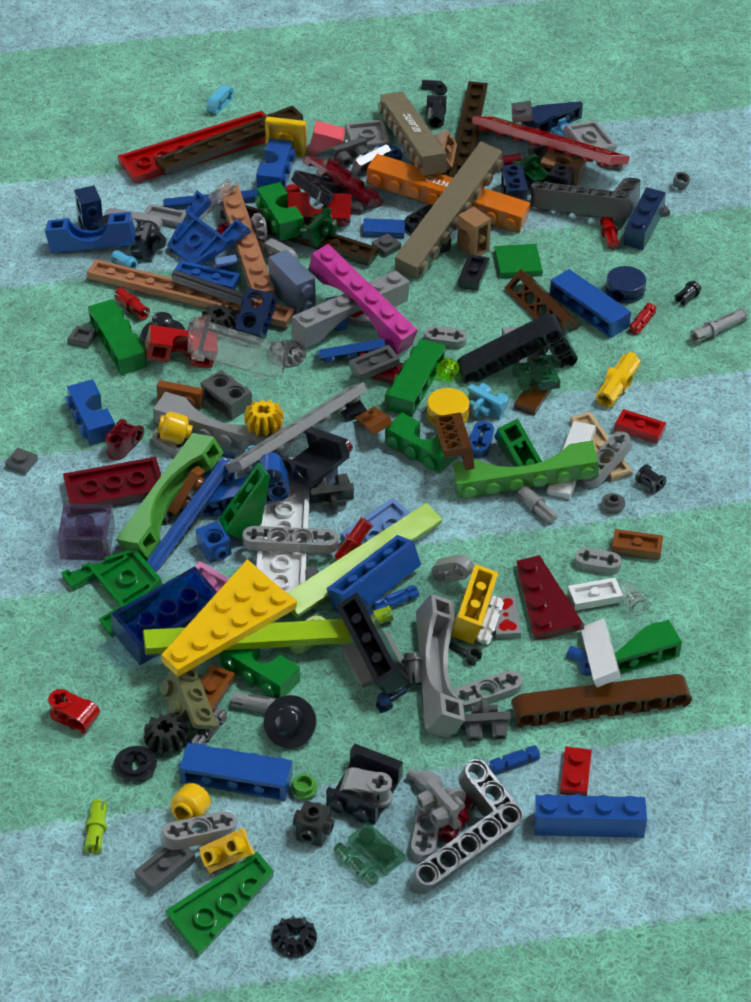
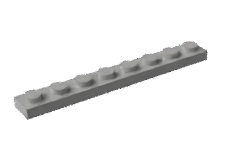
[225,382,367,474]

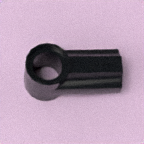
[426,95,447,128]

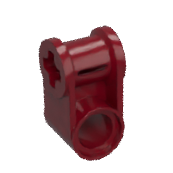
[105,419,144,460]

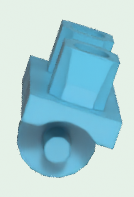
[467,383,508,420]

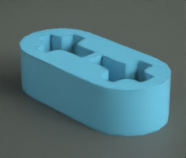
[207,85,234,114]

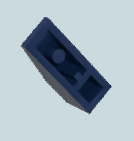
[521,101,583,132]

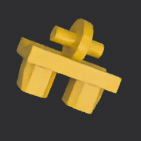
[199,828,255,874]

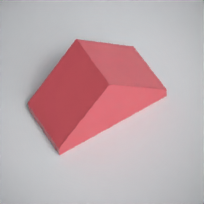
[307,120,345,156]

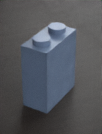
[269,250,316,315]

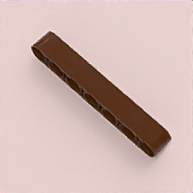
[511,674,692,728]

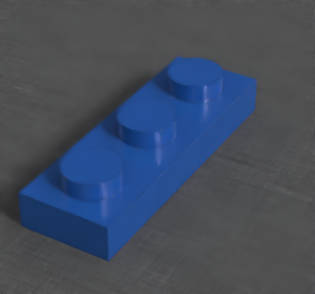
[173,260,240,290]
[316,338,386,363]

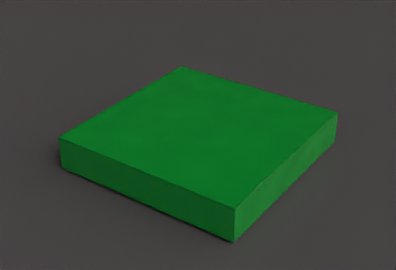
[494,244,543,278]

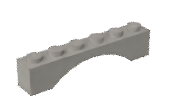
[291,271,410,349]
[153,392,292,456]
[416,594,465,739]

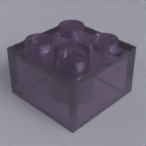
[57,504,115,561]

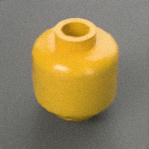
[157,411,193,445]
[170,783,211,821]

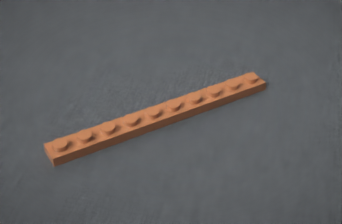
[87,259,295,329]

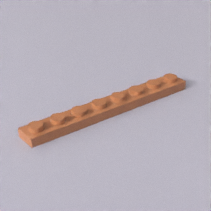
[218,185,274,294]

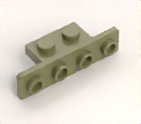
[160,667,218,729]

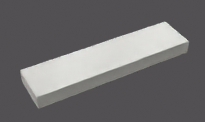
[547,421,596,499]
[581,618,621,687]

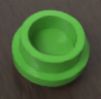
[291,774,318,800]

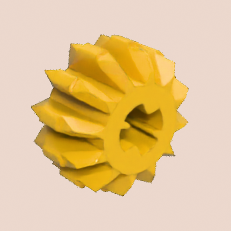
[244,398,284,437]

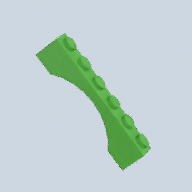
[116,433,224,559]
[452,440,599,498]

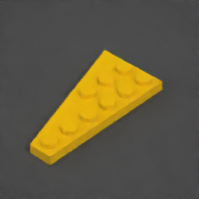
[161,559,297,677]

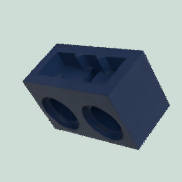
[501,164,528,201]
[74,185,104,231]
[234,287,278,340]

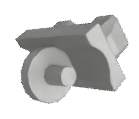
[417,778,466,830]

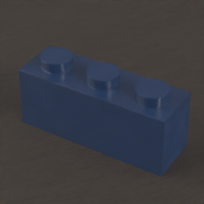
[624,187,666,250]

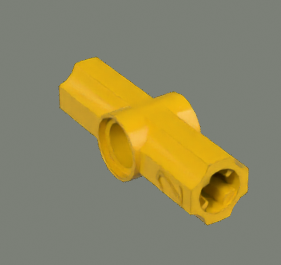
[596,352,641,408]

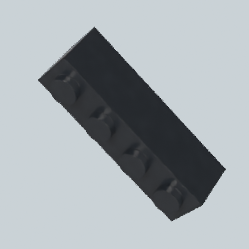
[336,592,410,696]

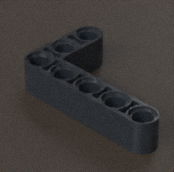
[457,314,578,384]

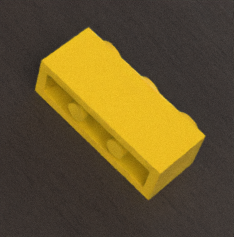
[451,564,498,644]

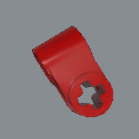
[48,689,100,734]

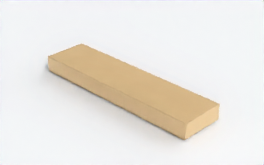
[570,411,633,482]

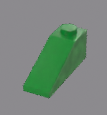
[494,418,542,489]
[218,462,270,540]
[615,620,682,674]

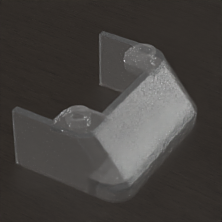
[188,315,292,380]

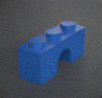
[256,138,296,188]
[65,379,115,446]

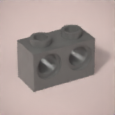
[201,370,252,420]

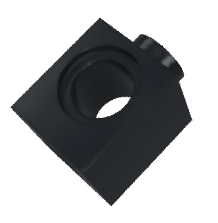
[548,163,575,186]

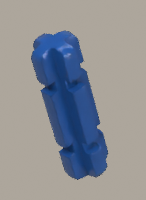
[372,585,419,611]
[489,745,540,775]

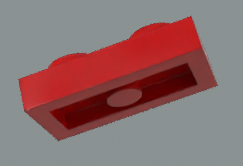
[614,409,666,444]
[560,746,592,796]

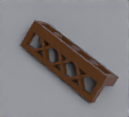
[504,269,581,330]
[433,412,475,470]

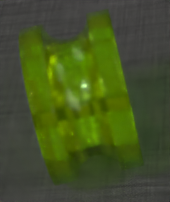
[437,358,459,380]

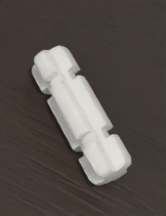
[476,596,504,645]

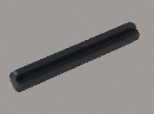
[171,270,245,306]

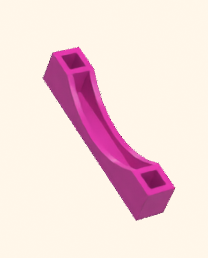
[308,244,418,355]

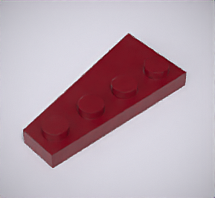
[303,156,384,207]
[516,555,585,640]

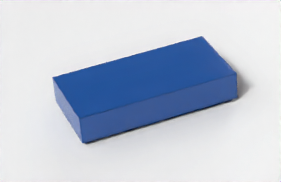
[363,218,405,238]

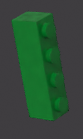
[88,299,146,375]
[385,338,445,417]

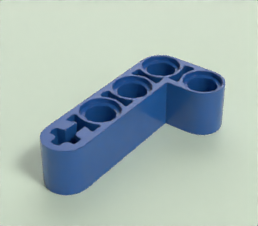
[200,452,290,517]

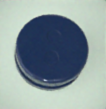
[605,266,647,304]

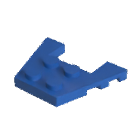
[167,190,252,265]

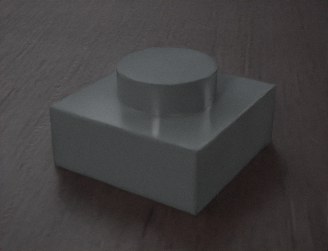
[511,101,533,123]
[372,233,401,257]
[5,447,38,475]

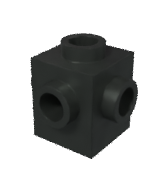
[293,800,334,847]

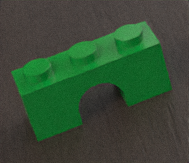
[255,182,304,241]
[385,413,457,473]
[220,648,300,699]

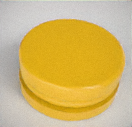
[427,388,470,425]

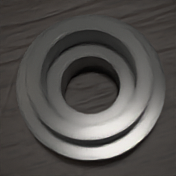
[601,493,625,514]

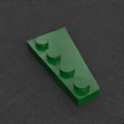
[165,851,274,957]

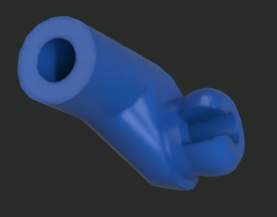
[376,146,403,160]
[566,646,592,676]

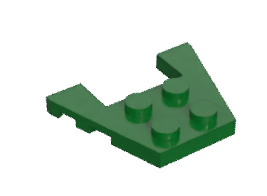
[61,548,163,637]

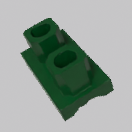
[512,154,549,187]
[300,208,338,246]

